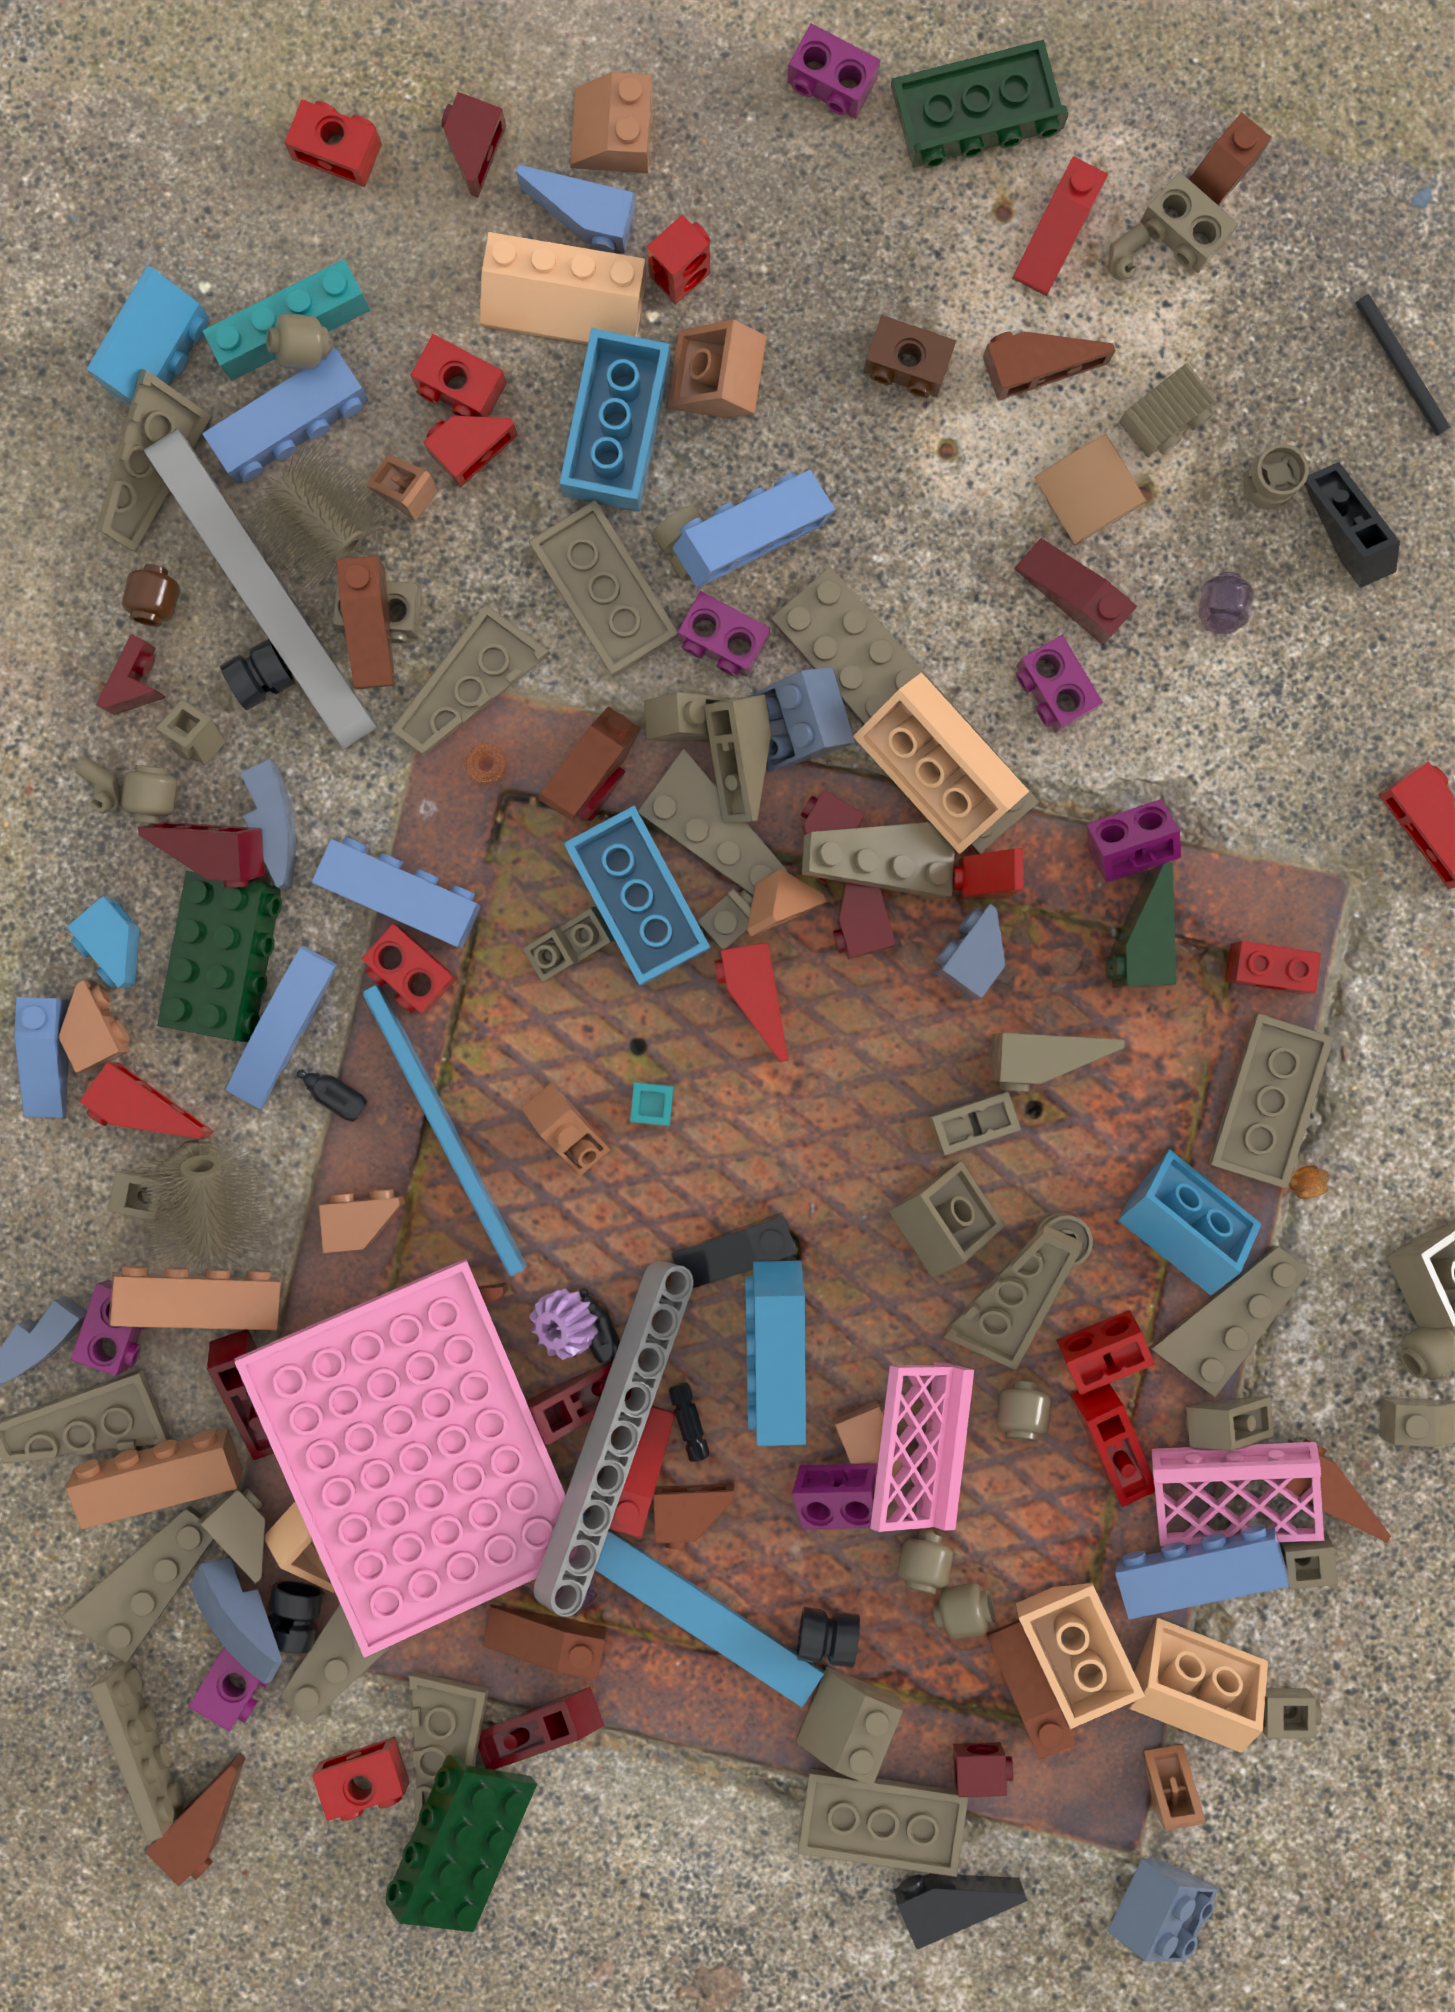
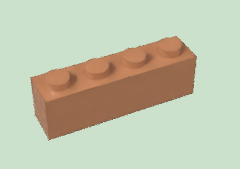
[109,1265,281,1330]
[65,1428,243,1530]

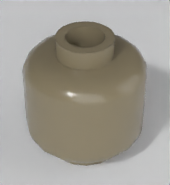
[266,314,329,369]
[121,765,177,824]
[1400,1327,1455,1381]
[997,1381,1051,1442]
[897,1532,953,1595]
[933,1582,996,1640]

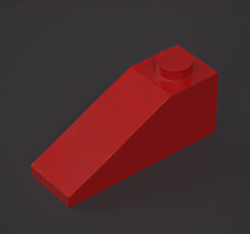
[1012,156,1108,296]
[1378,761,1455,889]
[953,848,1023,900]
[714,942,788,1062]
[79,1062,214,1139]
[1070,1383,1155,1507]
[609,1406,675,1538]

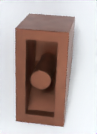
[1189,112,1272,206]
[654,1483,734,1549]

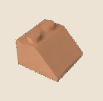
[570,72,653,173]
[667,319,767,418]

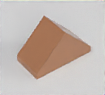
[366,454,438,522]
[747,869,827,936]
[1144,1744,1205,1831]

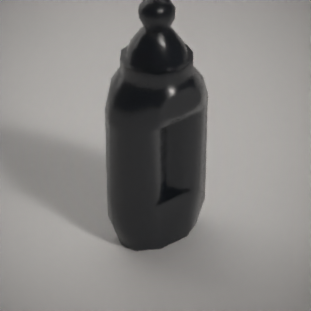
[296,1069,367,1122]
[579,1288,620,1363]

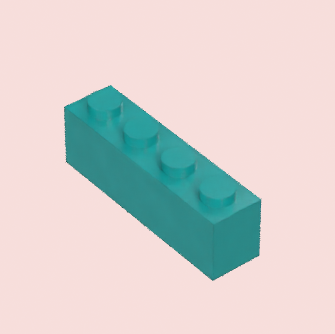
[203,259,370,381]

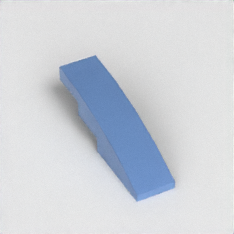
[225,946,337,1109]

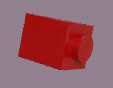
[423,416,518,488]

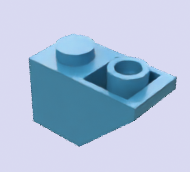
[67,896,140,989]

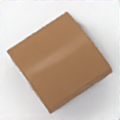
[1034,434,1147,545]

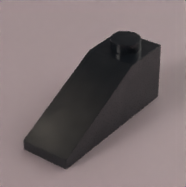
[1304,462,1400,588]
[671,1212,797,1288]
[894,1873,1028,1950]

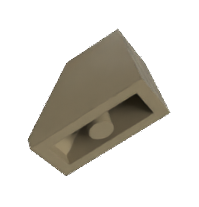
[1185,1396,1274,1451]
[1379,1397,1455,1447]
[197,1488,265,1583]

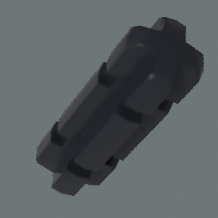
[669,1383,709,1462]

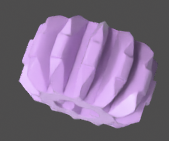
[529,1288,598,1360]

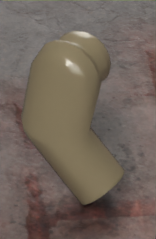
[1108,224,1150,280]

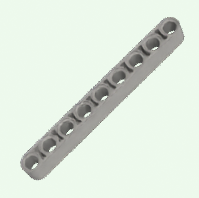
[144,428,378,749]
[534,1261,694,1617]

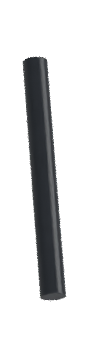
[1355,294,1451,436]

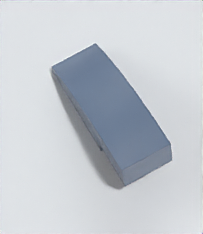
[240,759,296,891]
[0,1296,87,1385]
[190,1558,282,1684]

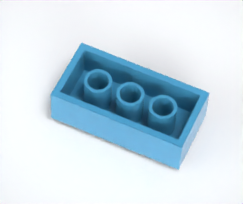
[559,328,671,512]
[564,805,711,987]
[745,1261,806,1446]

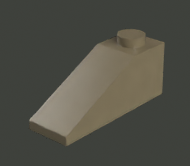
[704,694,771,823]

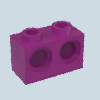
[787,23,881,119]
[678,591,770,677]
[1016,634,1103,733]
[1086,799,1181,883]
[71,1280,147,1376]
[792,1463,878,1529]

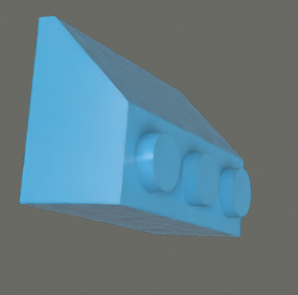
[86,265,209,406]
[1118,1149,1262,1296]

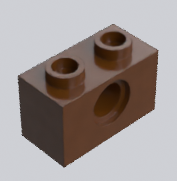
[864,315,957,398]

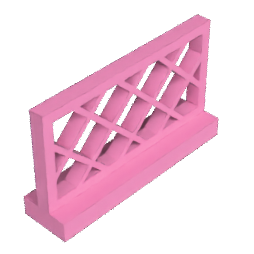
[870,1362,974,1532]
[1152,1442,1324,1546]

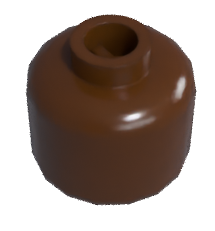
[122,564,179,627]

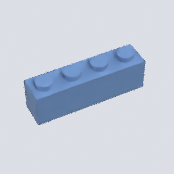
[202,348,369,484]
[672,469,835,589]
[312,837,481,949]
[1115,1525,1289,1620]

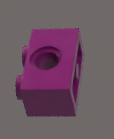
[188,1647,269,1732]

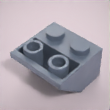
[749,667,856,772]
[934,904,1006,1001]
[1107,1858,1219,1962]

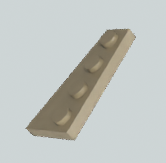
[96,369,212,552]
[638,748,789,896]
[1149,1245,1310,1397]
[61,1506,214,1663]
[409,1671,489,1825]

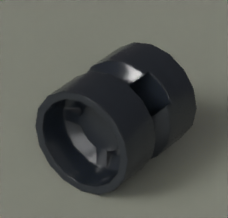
[220,638,295,711]
[267,1581,325,1654]
[797,1607,860,1668]

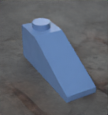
[516,164,635,253]
[14,997,71,1118]

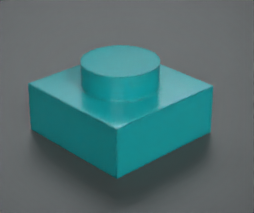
[630,1082,674,1126]

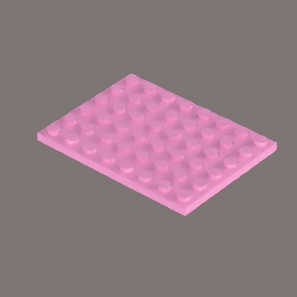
[234,1258,577,1658]

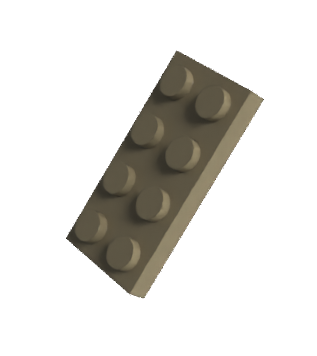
[528,500,678,677]
[1208,1013,1334,1189]
[90,1661,185,1843]
[798,1768,968,1877]

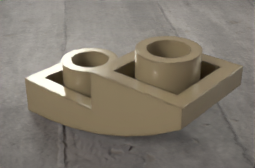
[522,906,615,983]

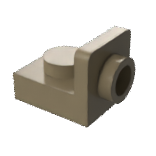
[697,888,753,950]

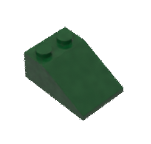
[1105,862,1176,988]

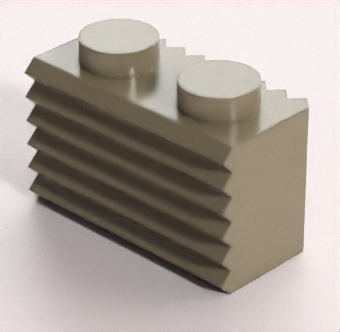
[1119,363,1217,458]

